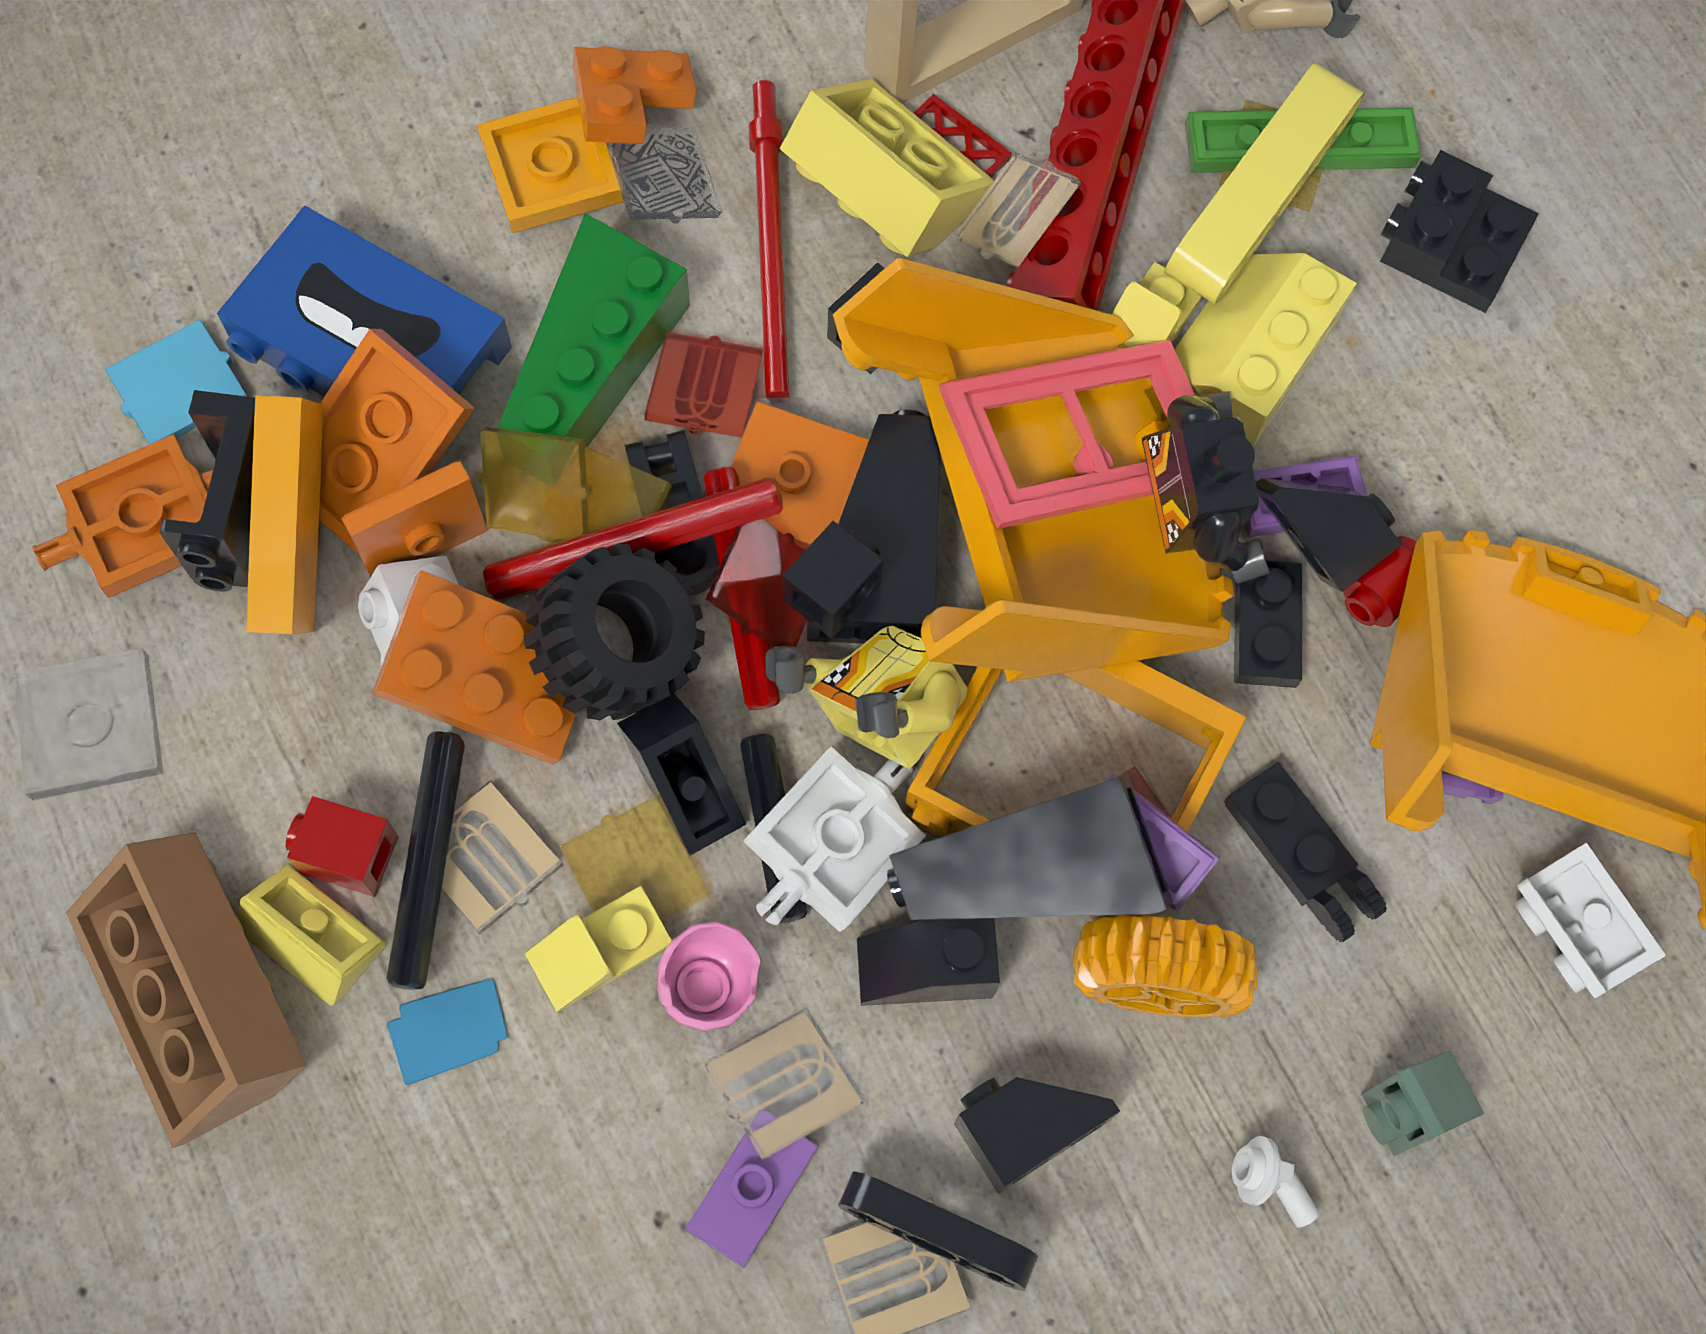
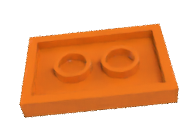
[319,329,475,553]
[372,570,576,765]

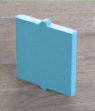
[105,320,247,444]

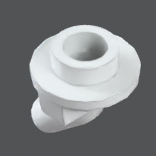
[1232,1136,1320,1228]

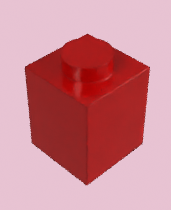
[285,796,399,897]

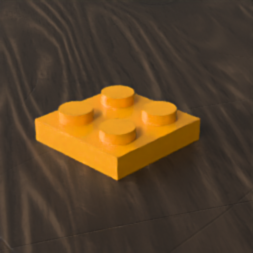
[477,97,625,233]

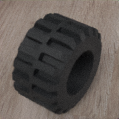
[524,544,705,721]

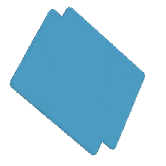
[387,979,507,1085]

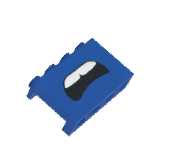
[217,205,512,396]

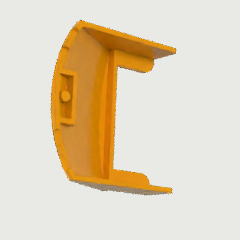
[833,258,1233,682]
[1369,530,1706,930]

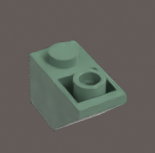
[1362,1050,1485,1156]

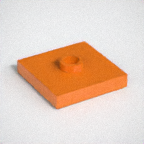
[730,402,869,549]
[341,461,487,577]

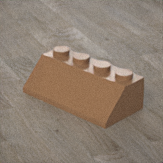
[66,832,307,1148]

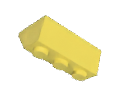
[780,79,998,257]
[1175,253,1357,447]

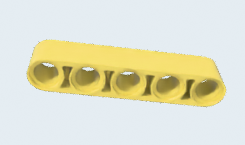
[1164,63,1365,304]

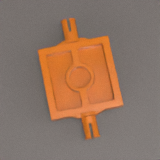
[32,434,214,598]

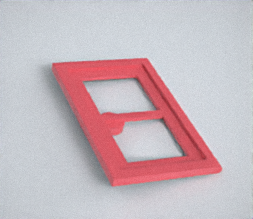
[939,340,1196,529]

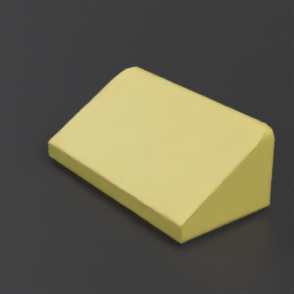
[237,864,387,1006]

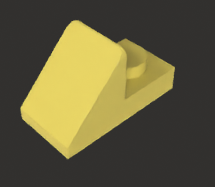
[1112,262,1203,348]
[525,886,672,1013]

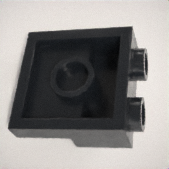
[1380,150,1539,313]

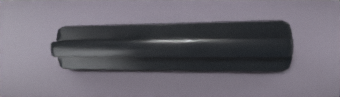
[740,733,807,923]

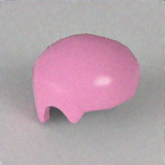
[657,921,761,1032]

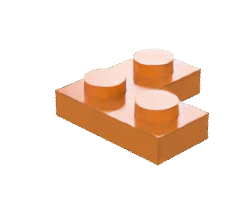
[572,46,696,144]

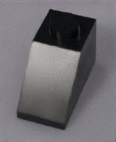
[1256,478,1402,592]
[617,693,747,856]
[856,918,1000,1006]
[954,1077,1120,1194]

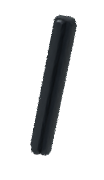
[386,731,465,990]

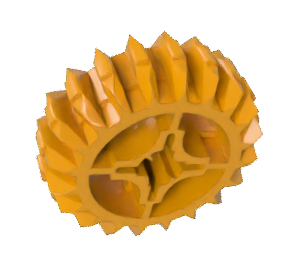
[1072,914,1259,1020]

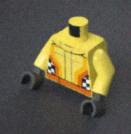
[766,626,968,770]

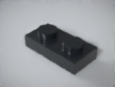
[1234,560,1302,688]

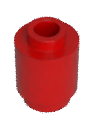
[1343,536,1417,627]

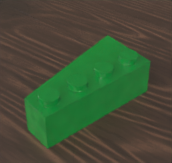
[498,213,690,488]

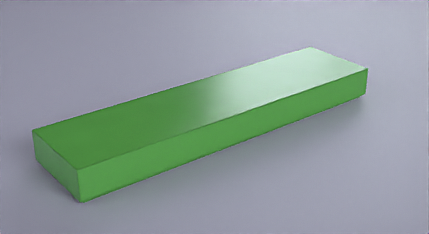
[1185,107,1421,173]

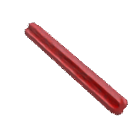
[483,478,783,600]

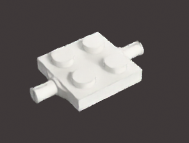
[743,746,926,932]

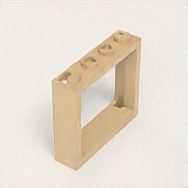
[864,0,1083,104]

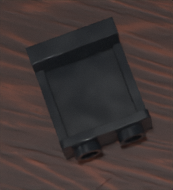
[159,390,255,592]

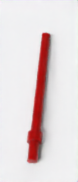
[748,80,789,402]

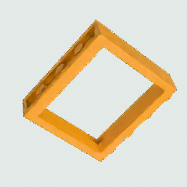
[904,661,1247,920]

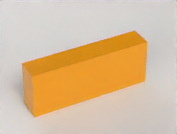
[246,395,324,634]

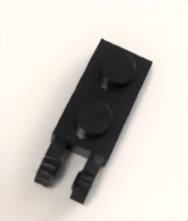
[1224,761,1387,943]

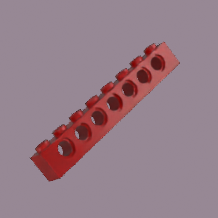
[1006,0,1186,311]

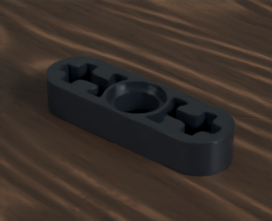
[838,1171,1038,1291]

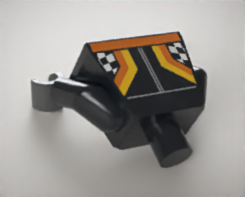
[1142,391,1271,584]

